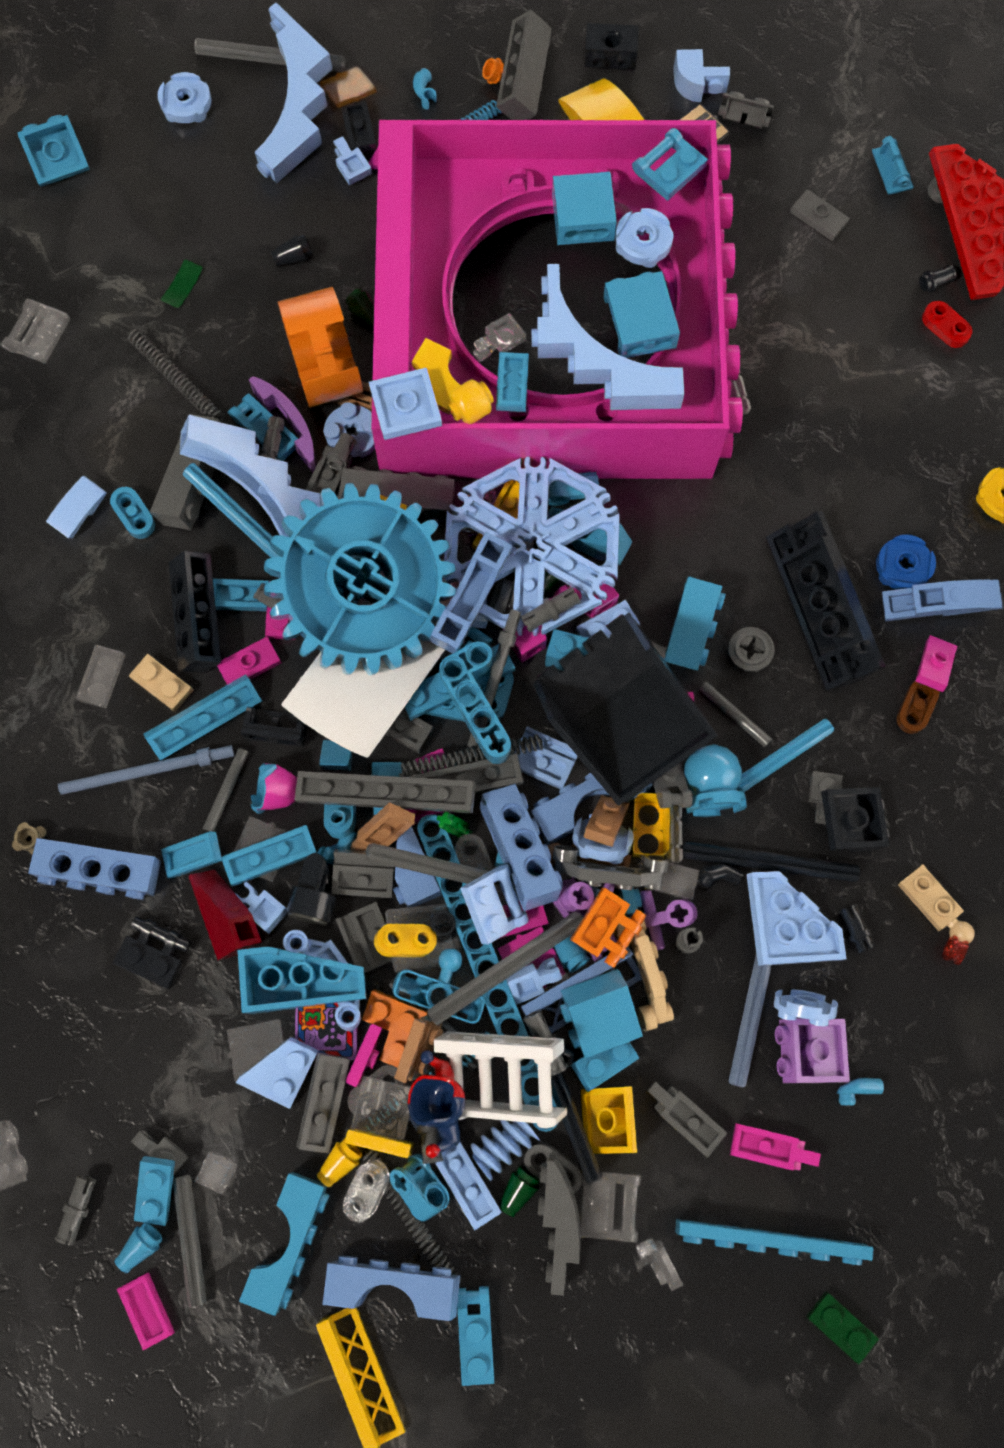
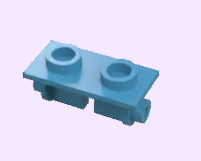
[872,136,914,195]

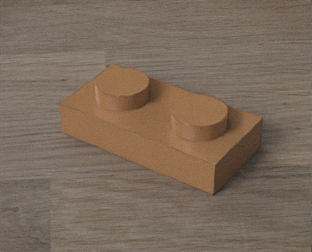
[583,795,629,847]

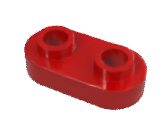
[922,301,972,348]

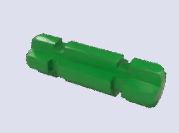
[436,811,472,839]

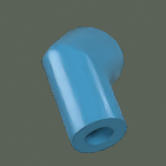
[837,1078,884,1105]

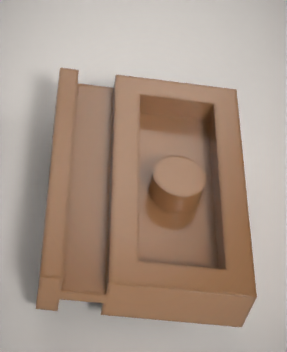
[394,1015,443,1083]

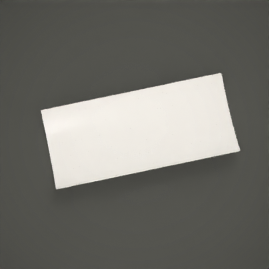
[281,558,460,758]

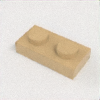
[129,654,194,712]

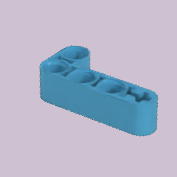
[440,641,511,764]

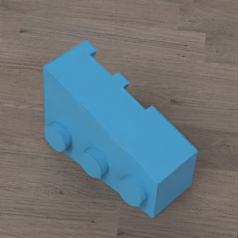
[664,577,726,671]

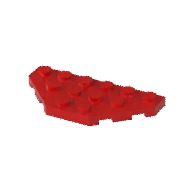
[929,144,1004,300]

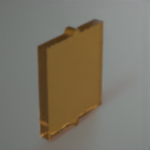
[320,67,377,108]

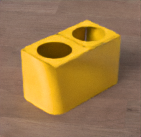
[633,793,670,857]

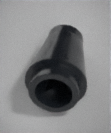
[271,234,313,267]

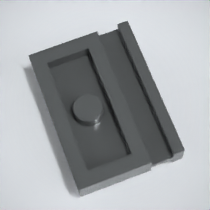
[332,849,394,898]
[336,902,400,974]

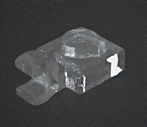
[473,313,526,361]

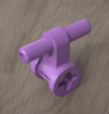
[557,882,615,912]
[640,890,697,950]

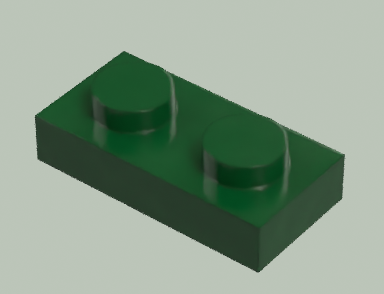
[806,1291,879,1365]

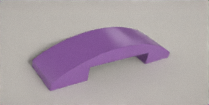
[249,376,317,474]

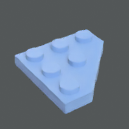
[746,871,846,966]

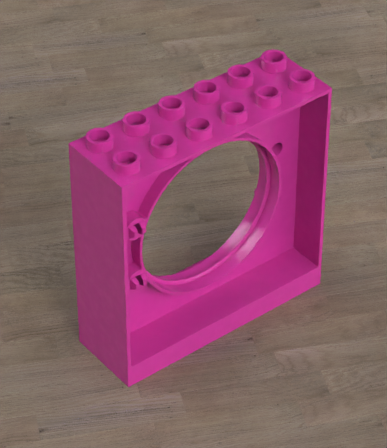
[371,120,743,479]

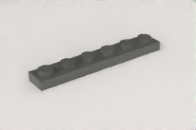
[294,771,476,813]

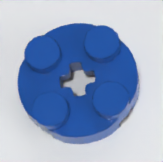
[876,535,936,590]

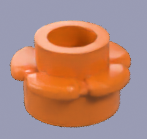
[482,58,504,84]

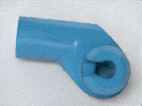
[317,832,357,865]

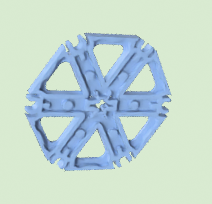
[444,457,620,636]

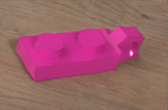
[729,1123,821,1170]

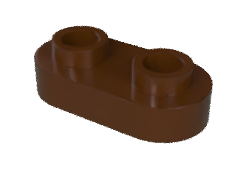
[897,681,940,734]

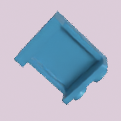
[604,271,680,358]

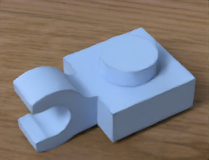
[333,136,372,186]
[506,958,562,1005]

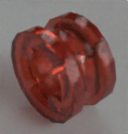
[942,935,969,965]

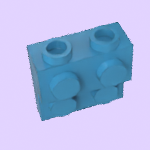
[17,115,90,187]

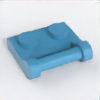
[632,128,708,201]

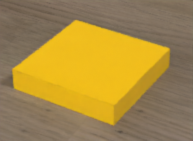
[345,1128,414,1158]

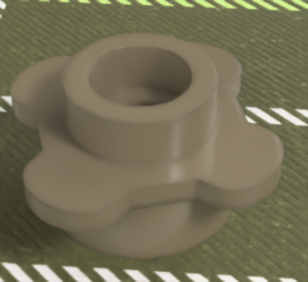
[12,822,47,855]

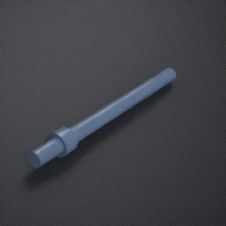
[58,745,235,795]

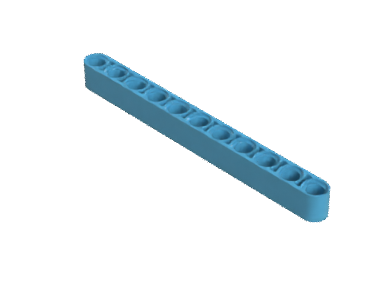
[417,814,557,1132]

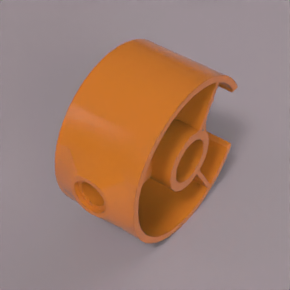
[277,287,363,408]

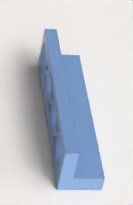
[521,946,642,1033]

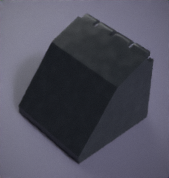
[533,613,718,806]

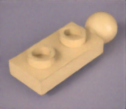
[898,865,975,945]

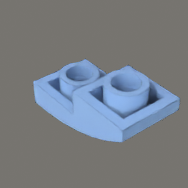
[46,476,107,538]

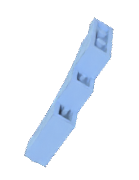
[255,3,332,183]

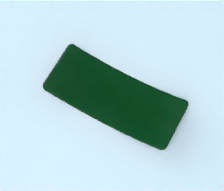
[160,259,203,308]

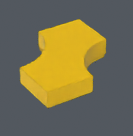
[412,338,460,415]

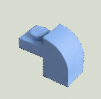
[674,49,730,102]

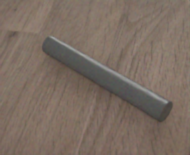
[699,682,772,748]
[202,748,249,832]

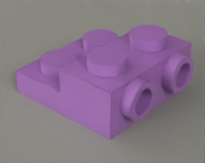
[775,1019,850,1083]

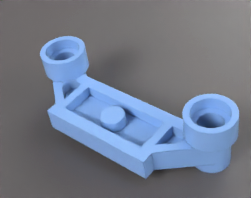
[283,930,361,1031]

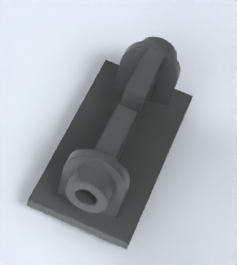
[718,91,774,129]

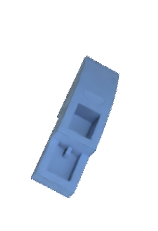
[882,580,1003,622]

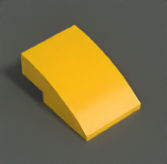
[559,78,644,120]

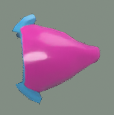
[251,763,297,814]

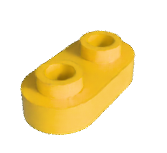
[374,924,437,957]

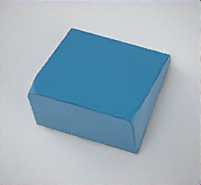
[319,740,352,771]

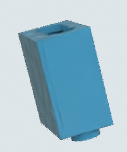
[552,172,617,245]
[560,969,643,1058]

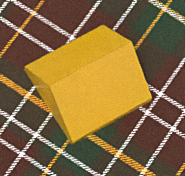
[581,1087,637,1154]

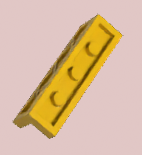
[316,1308,406,1448]

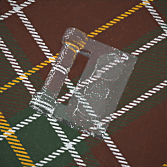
[1,299,70,364]
[580,1172,641,1242]

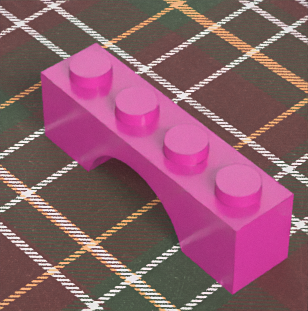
[503,584,619,663]

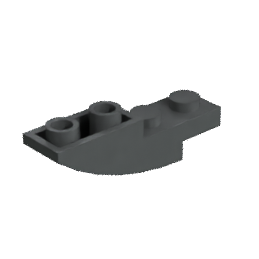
[538,1154,581,1296]

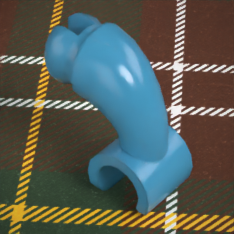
[413,68,437,110]

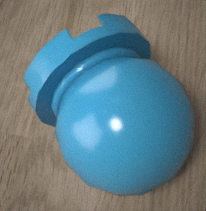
[683,744,747,817]

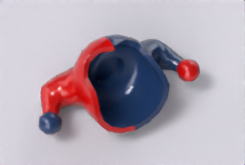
[408,1050,466,1158]

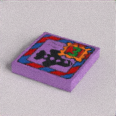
[295,1003,358,1061]

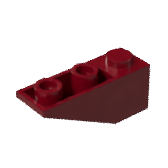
[189,870,262,960]

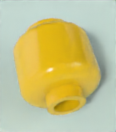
[448,379,494,424]

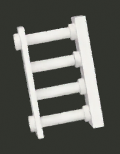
[434,1031,567,1128]

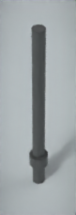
[462,609,522,765]

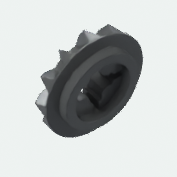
[728,627,775,672]

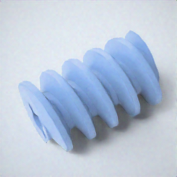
[471,1120,541,1181]

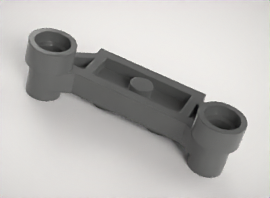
[553,845,669,890]

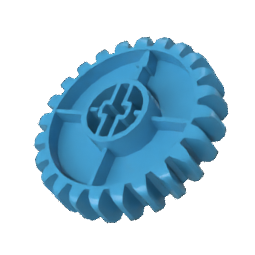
[264,483,456,676]

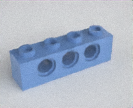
[479,784,563,911]
[28,838,162,900]

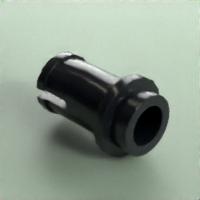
[919,264,957,292]

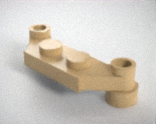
[613,916,674,1032]

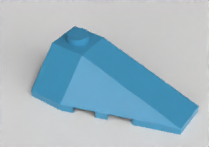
[238,947,367,1014]

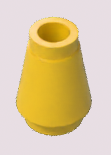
[317,1138,363,1188]

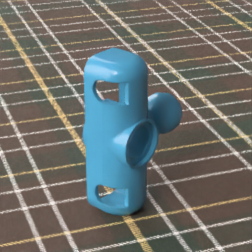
[392,948,485,1024]

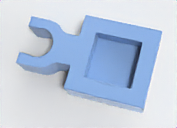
[236,882,287,934]

